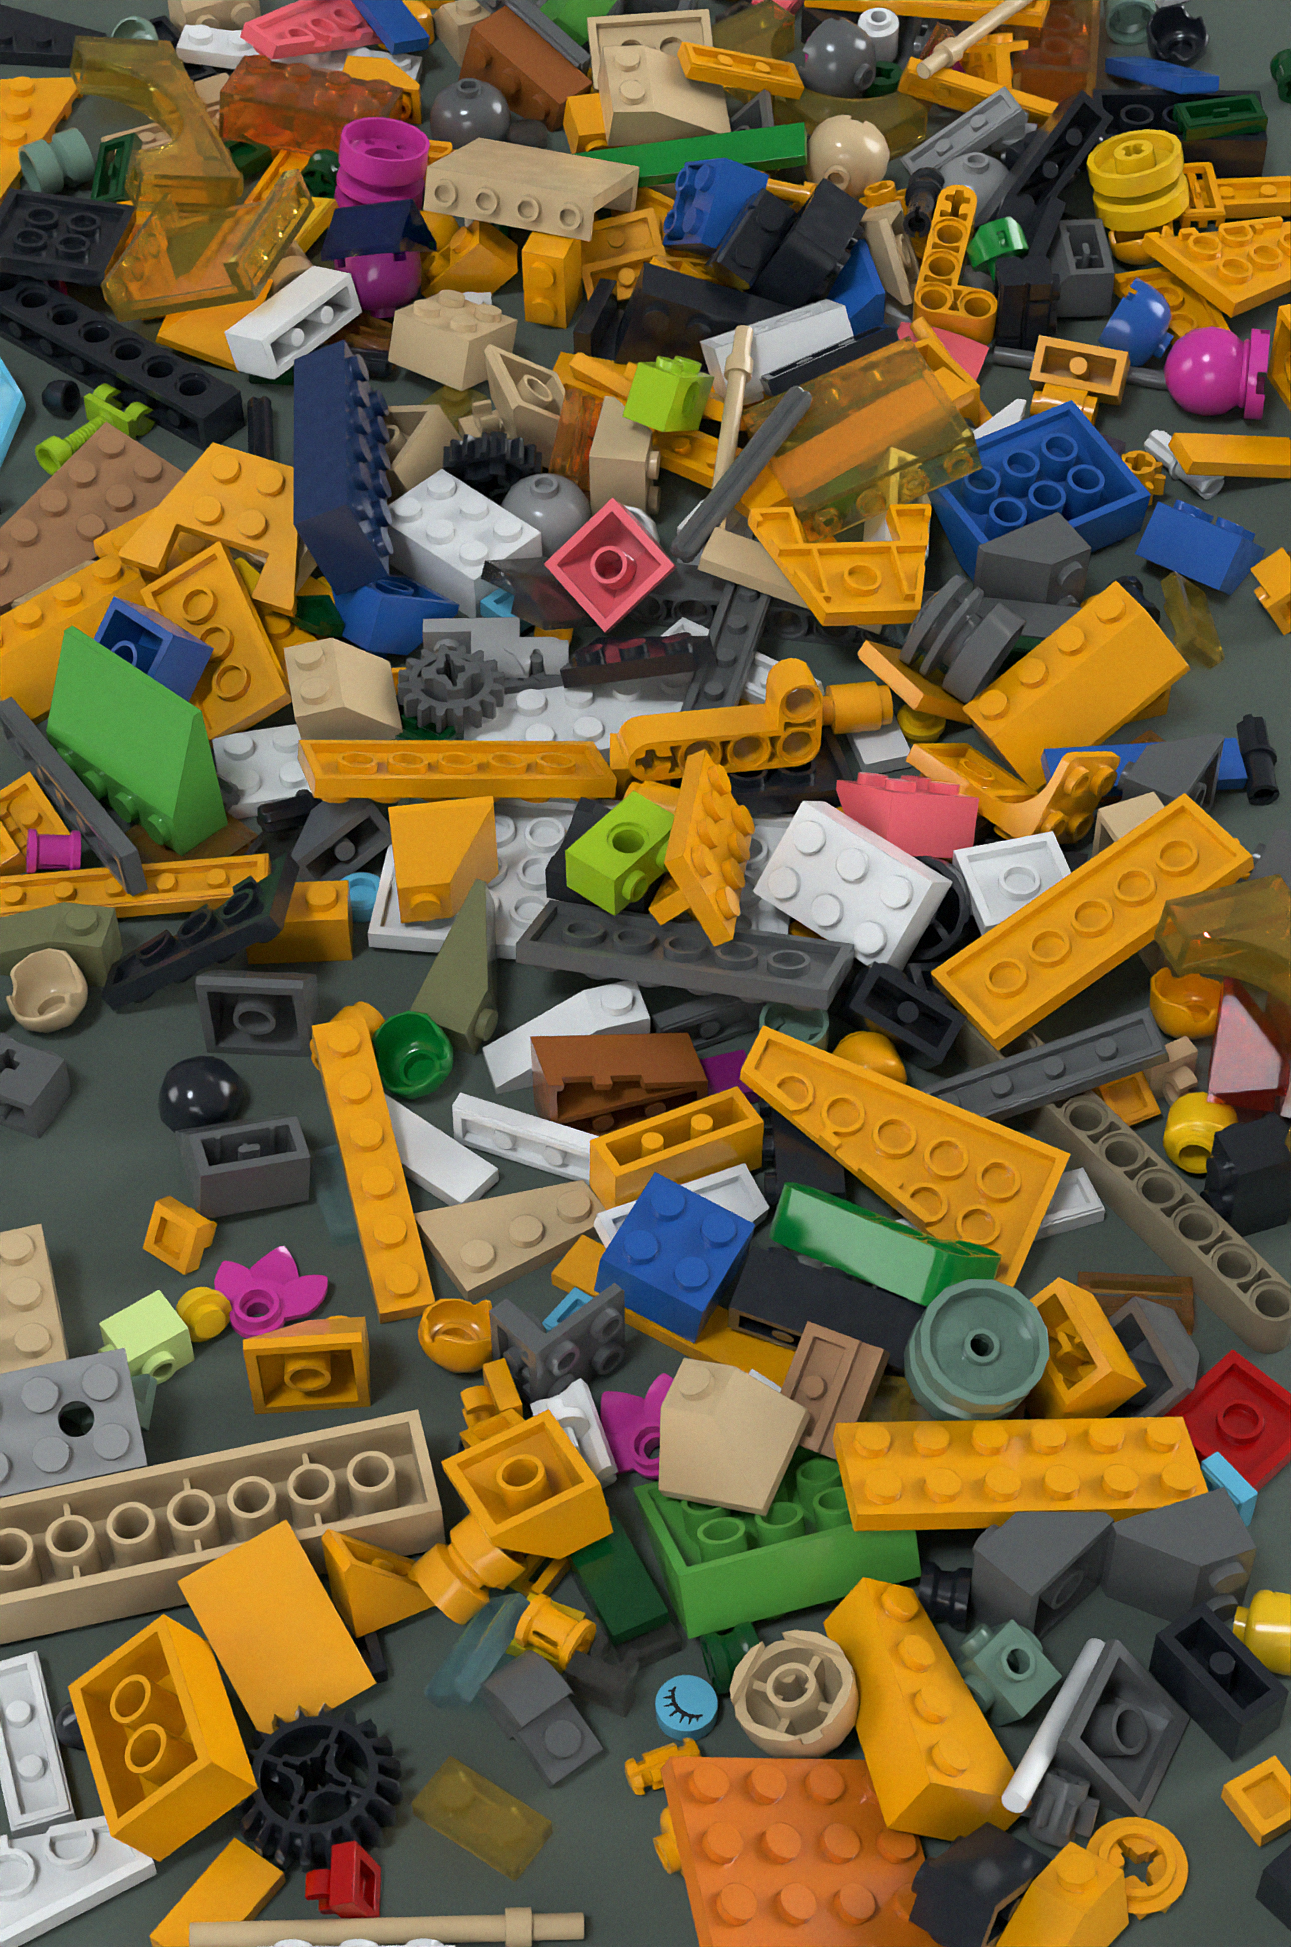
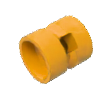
[412,1512,528,1625]

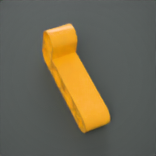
[912,185,998,346]
[617,658,823,781]

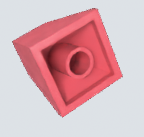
[544,497,677,634]

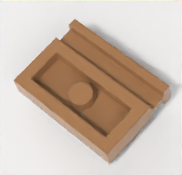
[780,1321,891,1460]

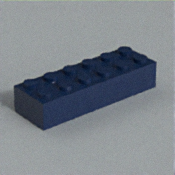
[293,340,393,596]

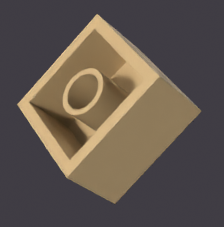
[388,290,518,391]

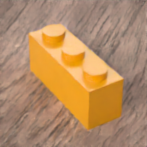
[589,1086,764,1210]

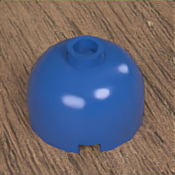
[1097,277,1174,367]

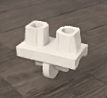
[530,1378,618,1489]

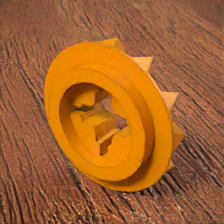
[1086,1817,1188,1921]

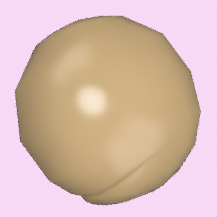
[6,948,88,1033]

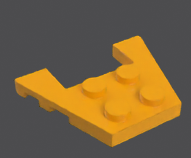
[118,442,300,617]
[747,503,932,626]

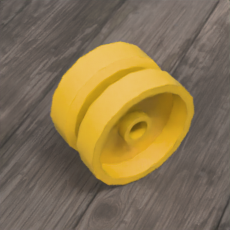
[1087,129,1190,232]

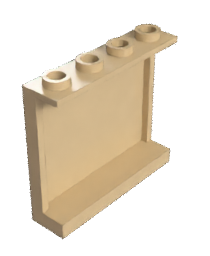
[423,138,640,241]

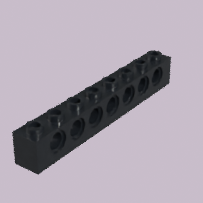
[0,274,245,452]

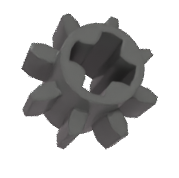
[1021,1767,1100,1847]

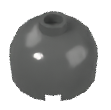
[797,17,876,104]
[430,78,512,150]

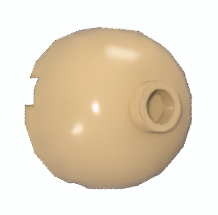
[803,114,890,201]
[730,1630,860,1759]

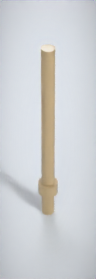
[916,0,1033,79]
[702,325,754,553]
[189,1907,584,1947]

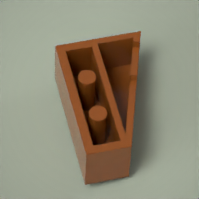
[458,5,593,132]
[530,1033,708,1137]

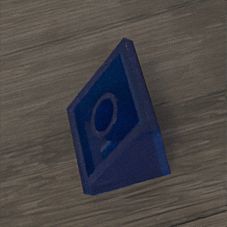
[321,199,437,262]

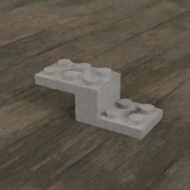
[0,1348,148,1498]

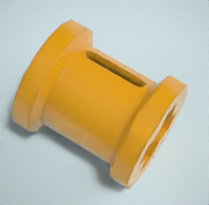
[514,1593,596,1673]

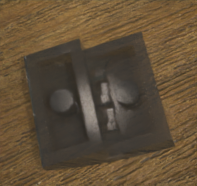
[481,557,599,631]

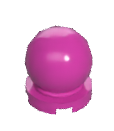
[1163,326,1270,420]

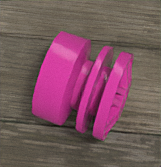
[334,117,430,226]

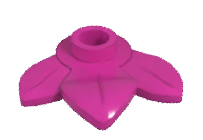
[214,1246,328,1339]
[600,1373,674,1479]

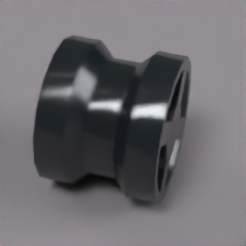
[918,1561,972,1630]

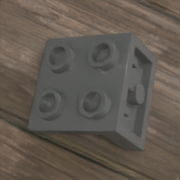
[489,1283,625,1412]

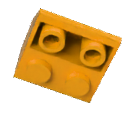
[1023,1277,1146,1419]

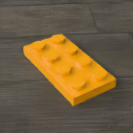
[140,541,292,749]
[664,749,755,947]

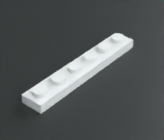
[176,24,422,83]

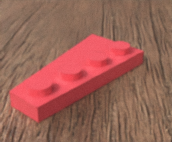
[240,0,383,60]

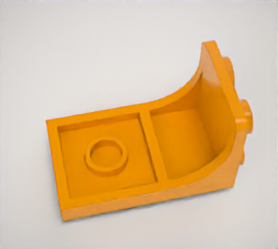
[905,743,1121,844]

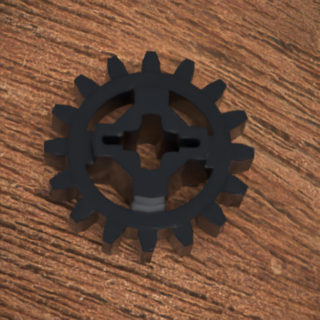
[442,431,543,498]

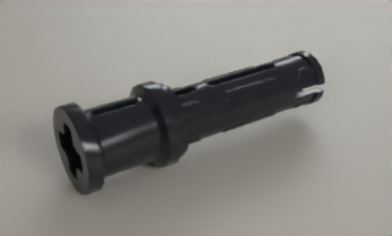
[903,167,945,238]

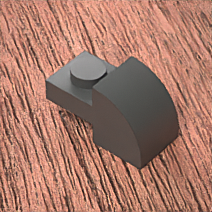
[473,1650,603,1789]

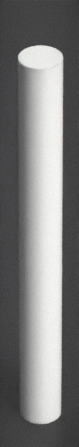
[1002,1638,1105,1813]

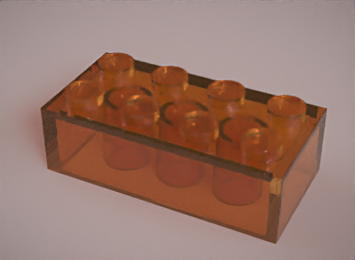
[1012,0,1101,103]
[219,55,403,156]

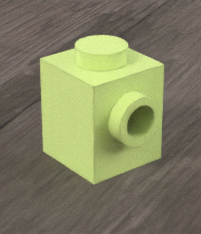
[98,1290,195,1384]

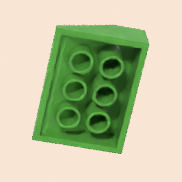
[46,626,228,856]
[633,1445,921,1639]

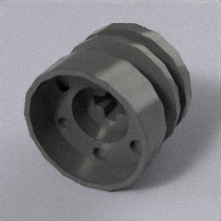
[899,573,1027,705]

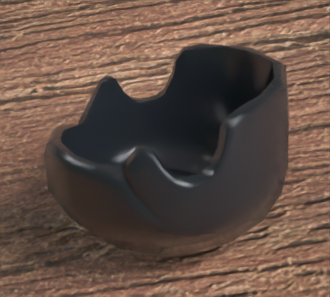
[1146,4,1210,68]
[158,1056,244,1133]

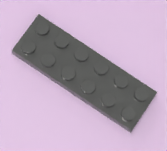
[516,900,854,1011]

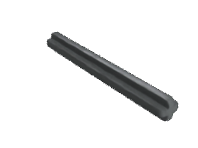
[670,385,812,563]

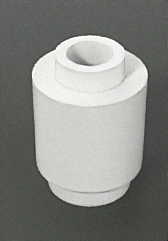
[858,8,899,62]

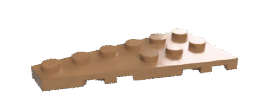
[0,422,186,616]

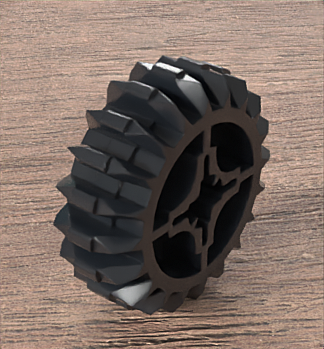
[232,1702,403,1874]

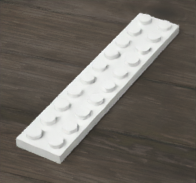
[212,672,694,820]

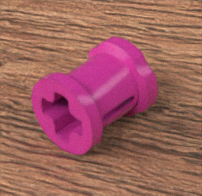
[26,829,81,874]

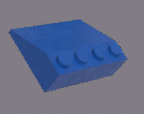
[916,400,1151,582]

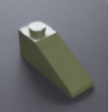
[410,878,498,1056]
[0,902,123,987]

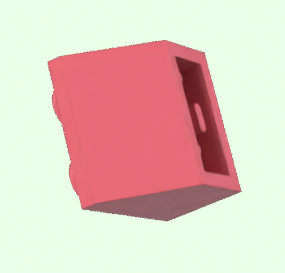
[836,772,979,858]

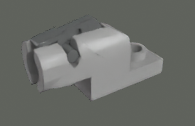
[423,617,569,694]

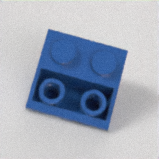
[662,157,769,258]
[1135,499,1265,596]

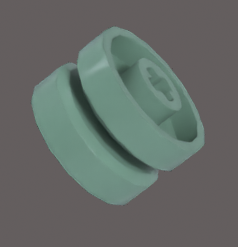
[904,1279,1050,1421]

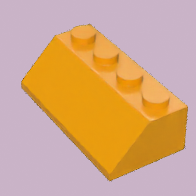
[0,552,147,725]
[962,581,1191,793]

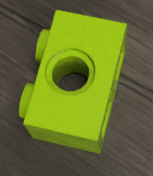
[622,356,714,432]
[565,791,674,916]

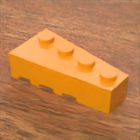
[823,1577,1032,1841]

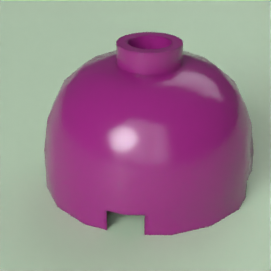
[334,251,422,319]

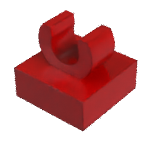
[305,1841,381,1919]

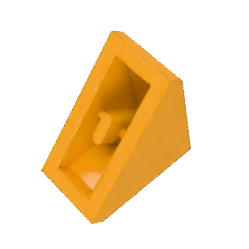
[321,1528,436,1638]

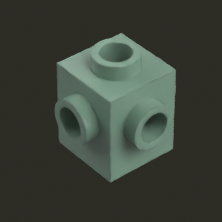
[954,1619,1062,1727]

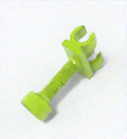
[35,383,155,476]

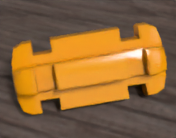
[625,1737,702,1795]

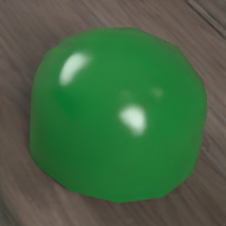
[372,1010,453,1099]

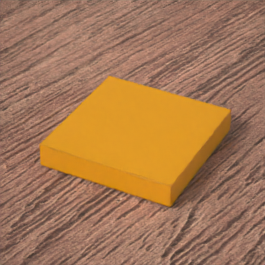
[857,640,971,725]

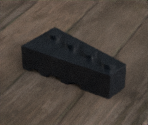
[614,262,797,371]

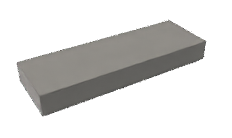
[900,86,1028,175]

